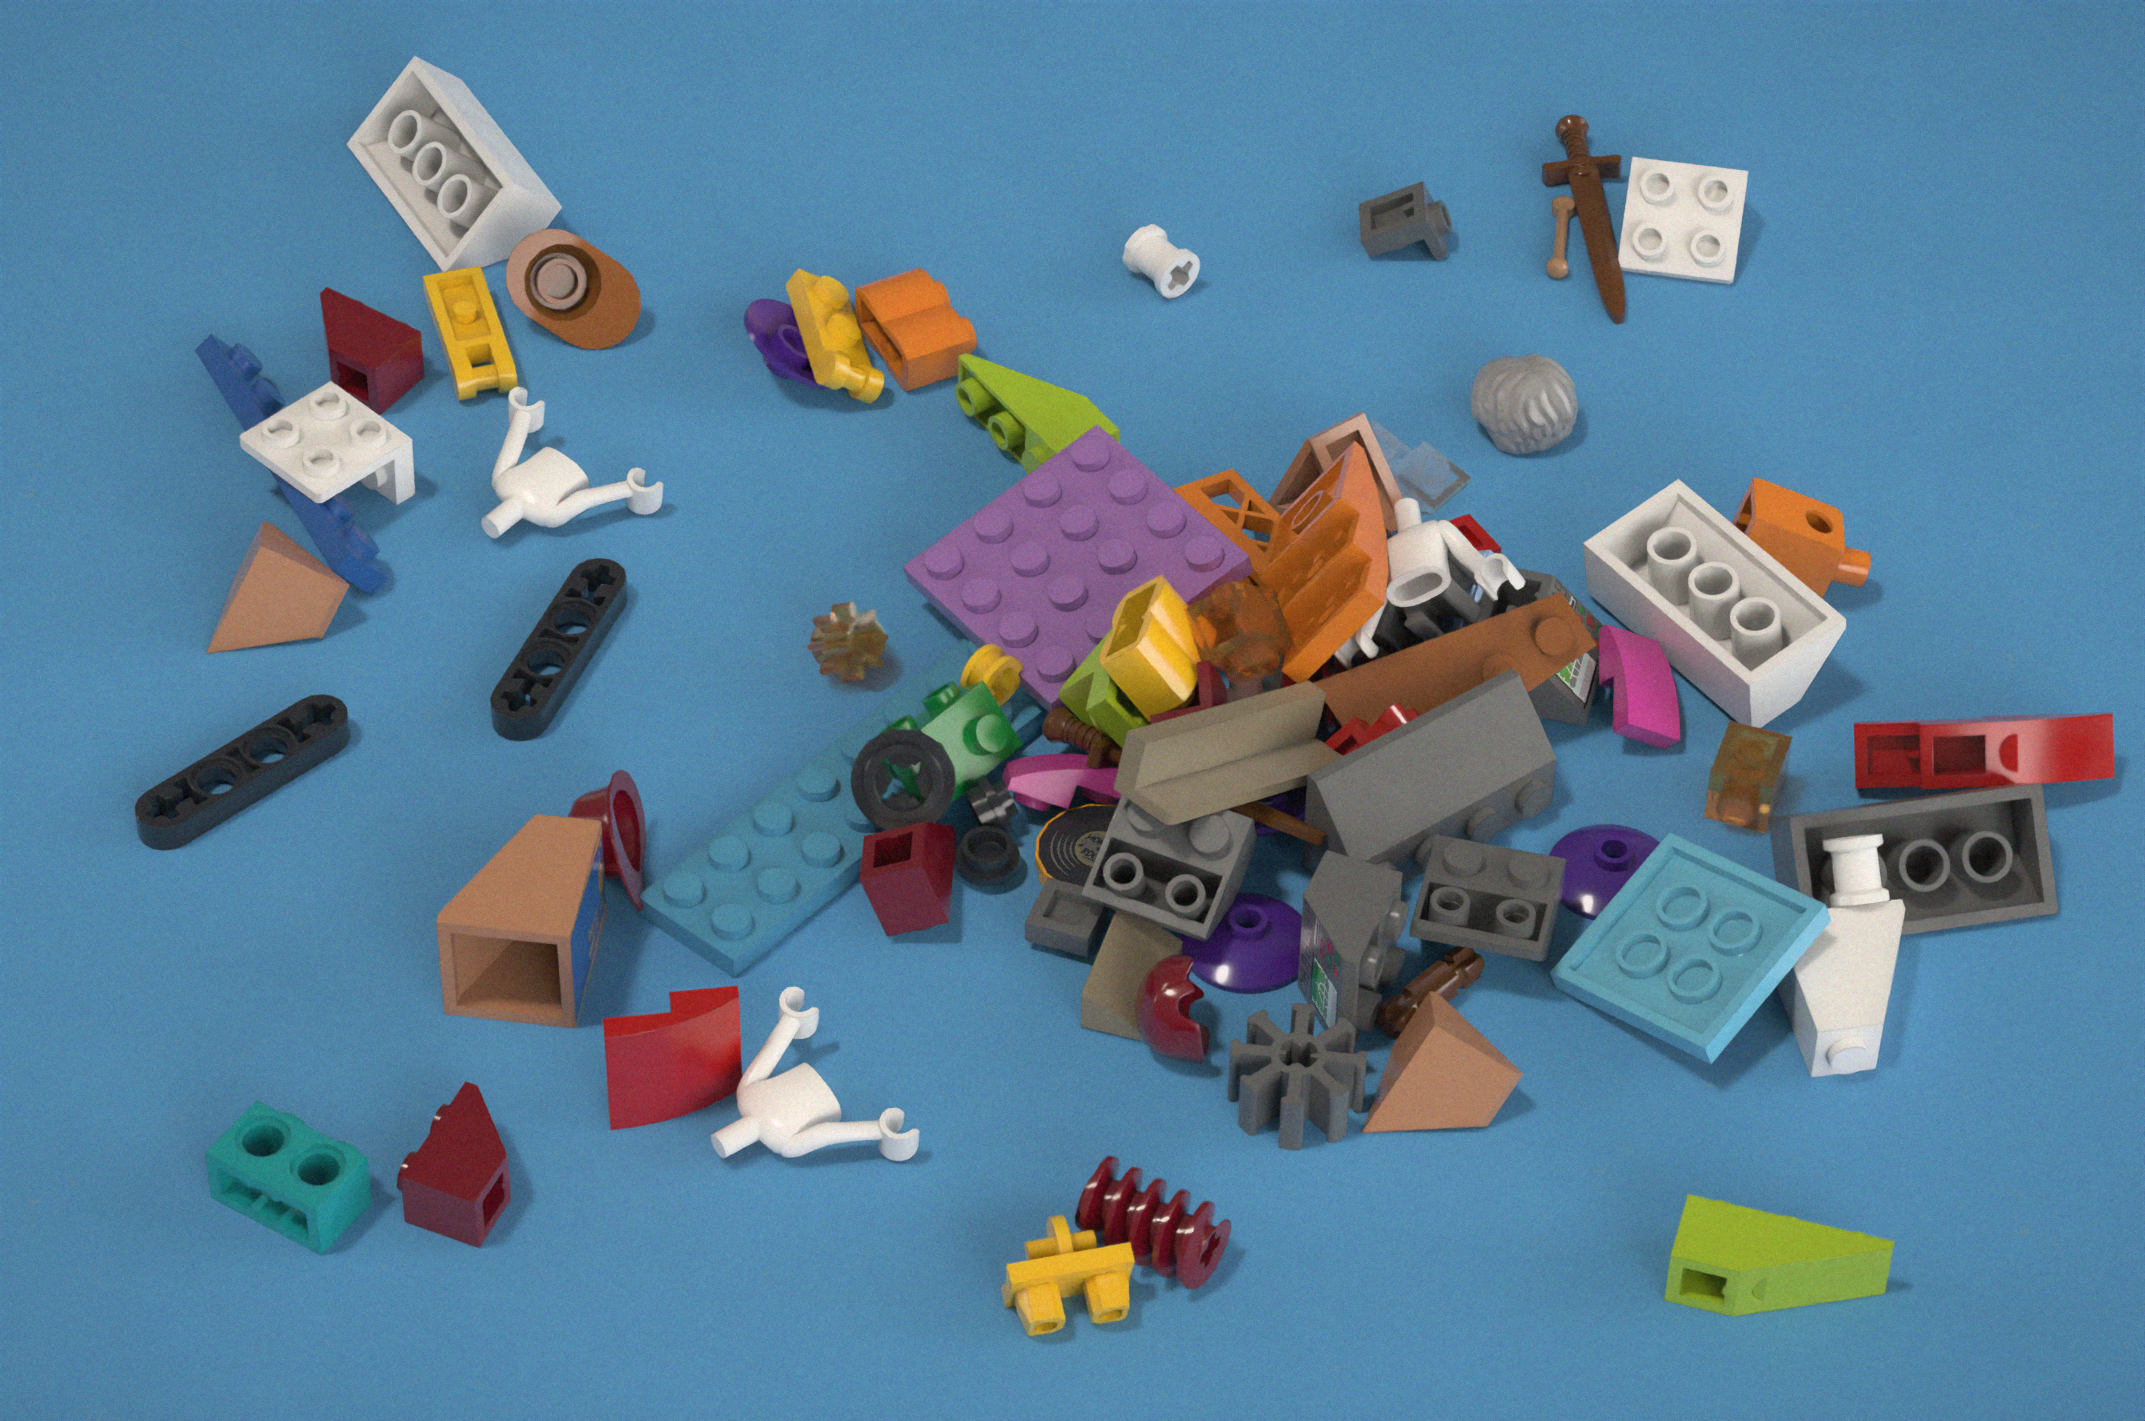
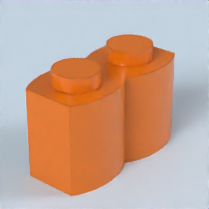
[855,267,977,391]

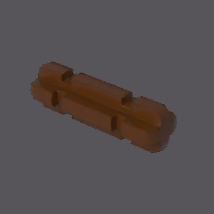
[1376,946,1485,1039]

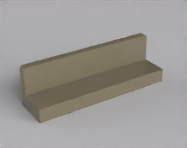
[1113,681,1343,825]

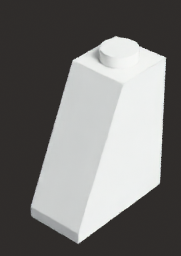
[1777,899,1906,1077]

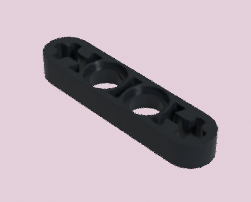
[490,558,628,742]
[135,694,350,851]

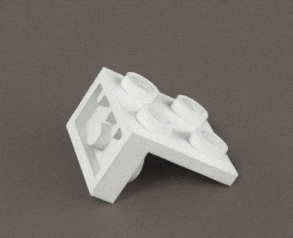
[1618,157,1748,284]
[240,381,415,505]

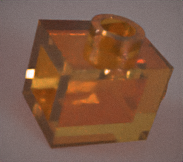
[1704,721,1793,833]

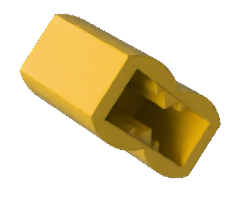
[1099,574,1211,721]

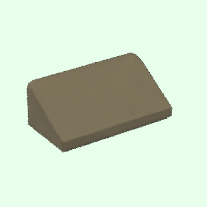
[1081,911,1183,1041]

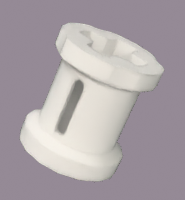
[1122,224,1200,299]
[1823,834,1890,907]

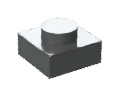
[1025,877,1110,957]

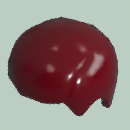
[1135,954,1210,1062]

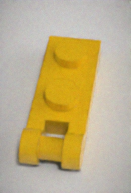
[422,266,518,401]
[785,268,884,404]

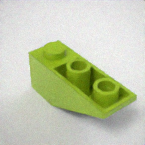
[955,353,1120,475]
[1664,1194,1895,1317]

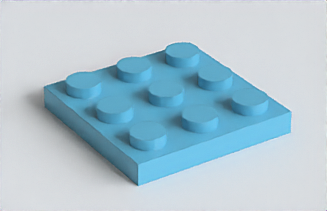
[1550,832,1831,1064]

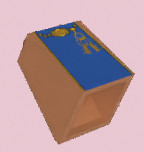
[436,814,607,1029]

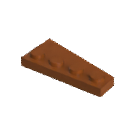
[1313,592,1597,728]

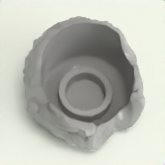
[1470,354,1578,455]

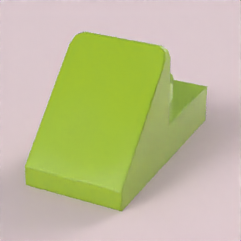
[1058,627,1151,749]

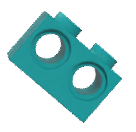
[205,1100,372,1256]

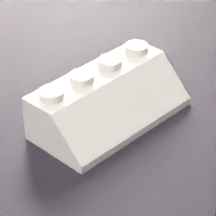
[347,56,562,272]
[1583,479,1846,734]

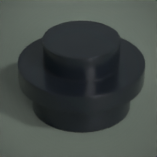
[963,774,1019,834]
[955,826,1020,886]

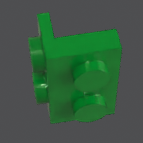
[878,681,1023,803]

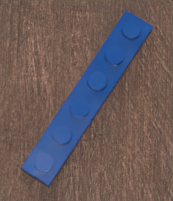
[195,334,389,596]

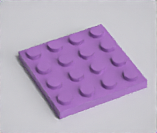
[903,424,1254,712]

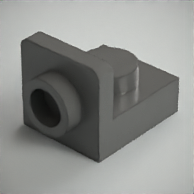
[1359,181,1453,261]

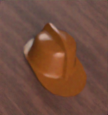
[506,229,641,349]

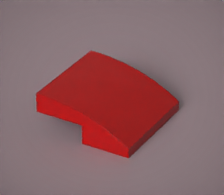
[602,986,742,1130]

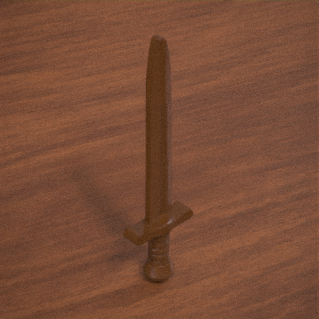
[1542,114,1625,324]
[1043,707,1325,846]

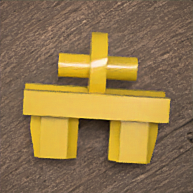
[1001,1214,1135,1337]

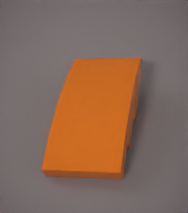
[1259,441,1389,684]

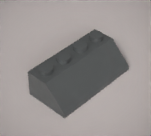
[1302,668,1557,885]
[1768,783,2058,935]

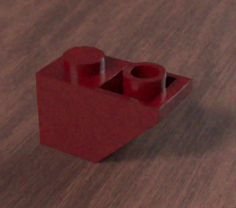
[320,287,425,416]
[859,822,957,937]
[397,1081,511,1248]

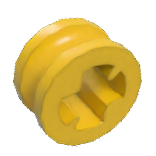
[960,643,1023,707]

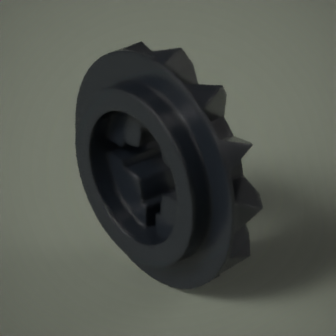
[851,728,956,830]

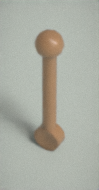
[1546,196,1575,279]

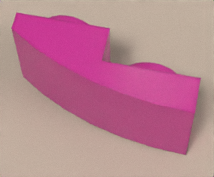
[1599,624,1680,749]
[1002,753,1122,811]

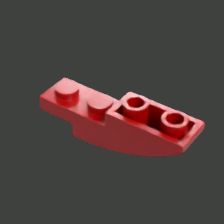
[1854,712,2114,789]

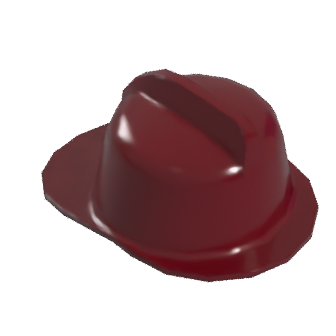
[568,770,646,912]

